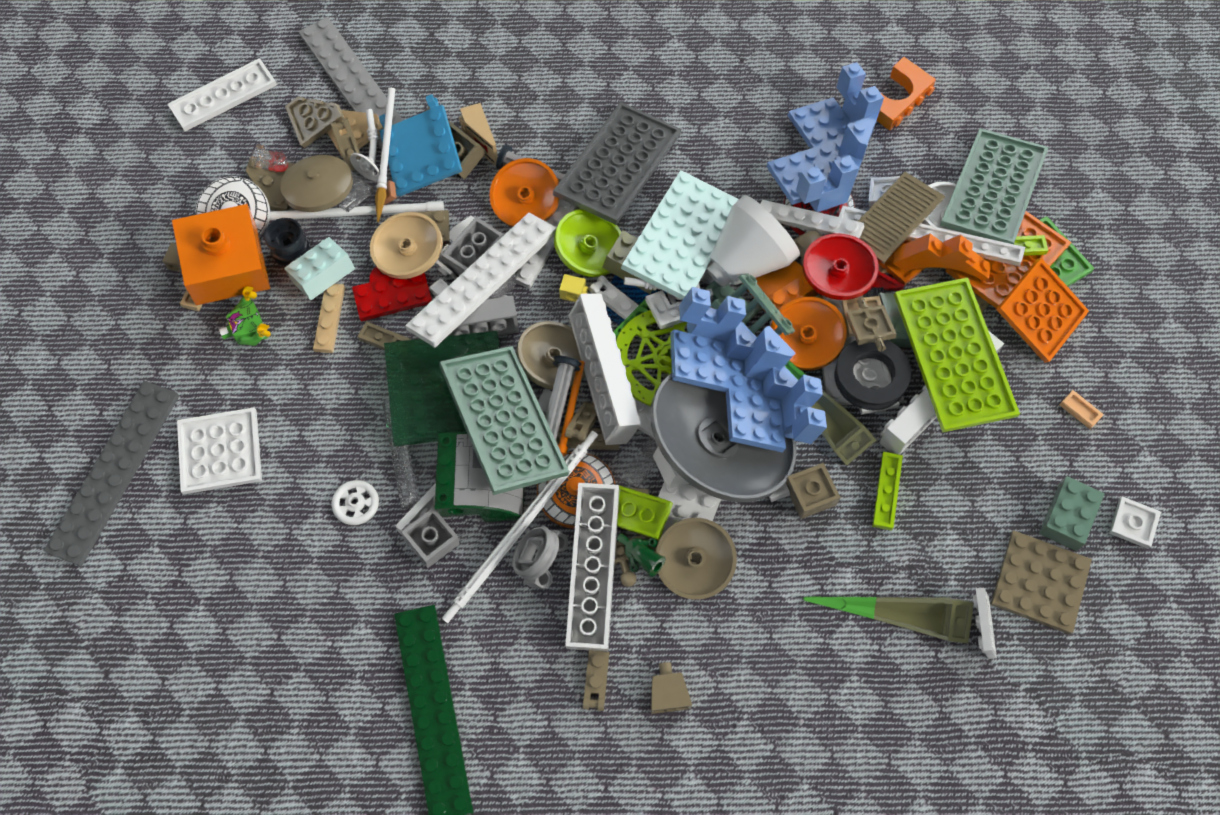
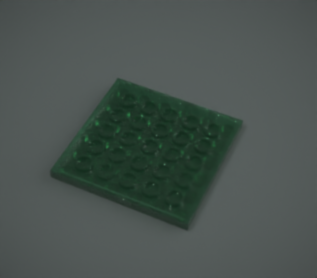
[384,331,500,447]

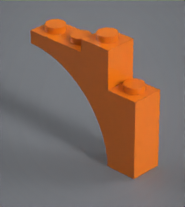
[893,233,991,281]

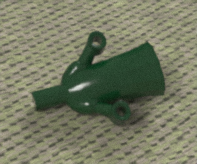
[617,533,666,577]

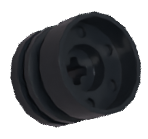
[264,218,310,266]

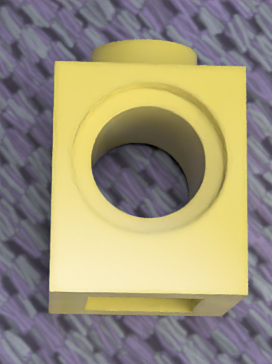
[559,274,588,302]

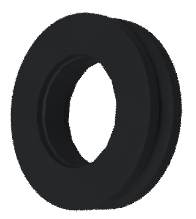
[834,340,911,411]

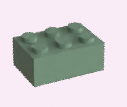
[1039,476,1105,551]

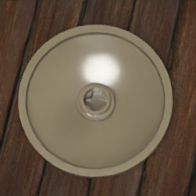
[280,155,353,212]
[516,321,586,390]
[656,518,737,599]

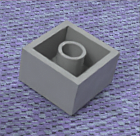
[401,507,460,568]

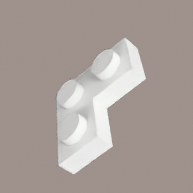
[645,290,684,330]

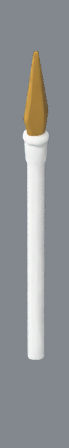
[375,88,395,222]

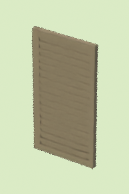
[858,172,945,264]

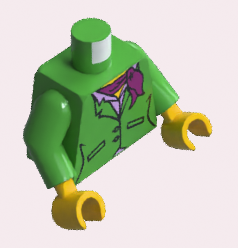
[219,286,271,346]

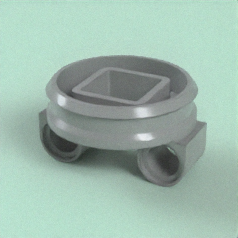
[512,526,568,589]

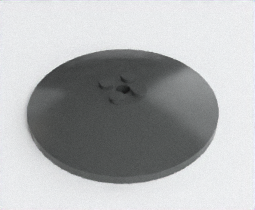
[650,373,797,502]

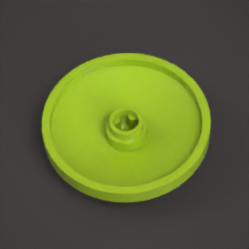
[554,209,621,277]

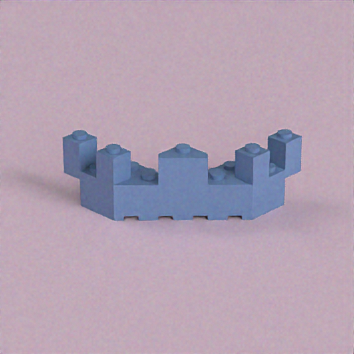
[767,62,884,212]
[670,287,827,452]

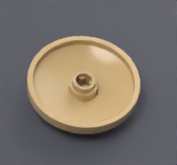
[370,212,443,279]

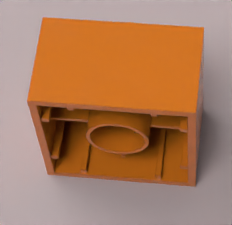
[172,204,270,306]

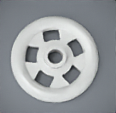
[332,480,379,525]

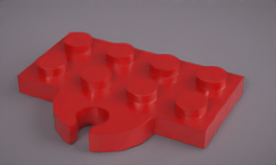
[352,266,432,322]

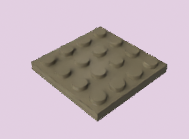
[990,530,1092,635]

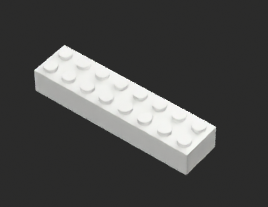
[568,294,641,445]
[879,331,1004,455]
[566,483,619,652]

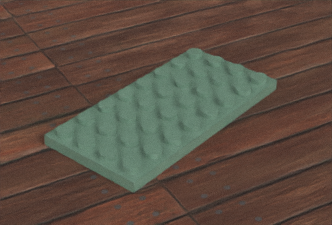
[940,128,1049,245]
[440,346,570,495]

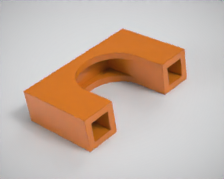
[877,57,936,130]

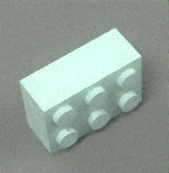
[284,237,355,300]

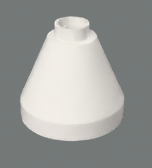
[706,195,800,288]

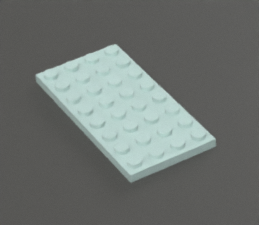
[621,170,739,300]

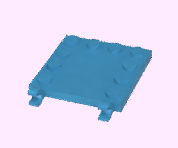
[379,94,462,197]

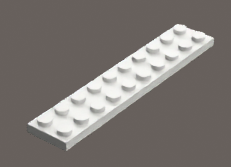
[406,213,557,347]

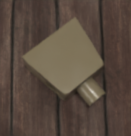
[651,662,692,714]

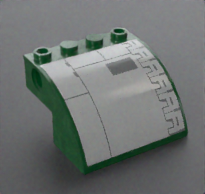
[434,432,524,522]

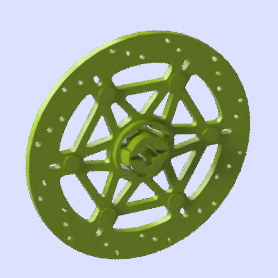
[616,310,688,407]

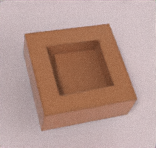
[384,180,397,205]

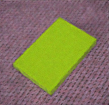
[617,485,673,540]

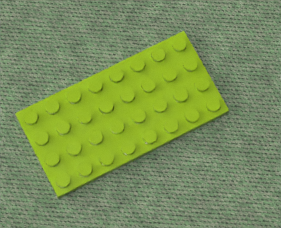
[894,277,1020,433]

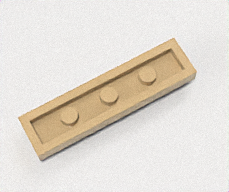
[313,284,345,353]

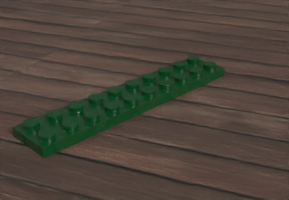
[394,604,474,815]

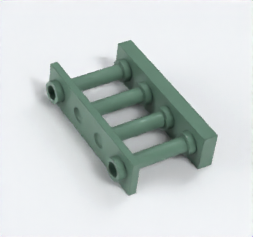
[711,273,795,336]

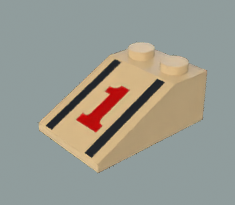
[459,103,498,166]

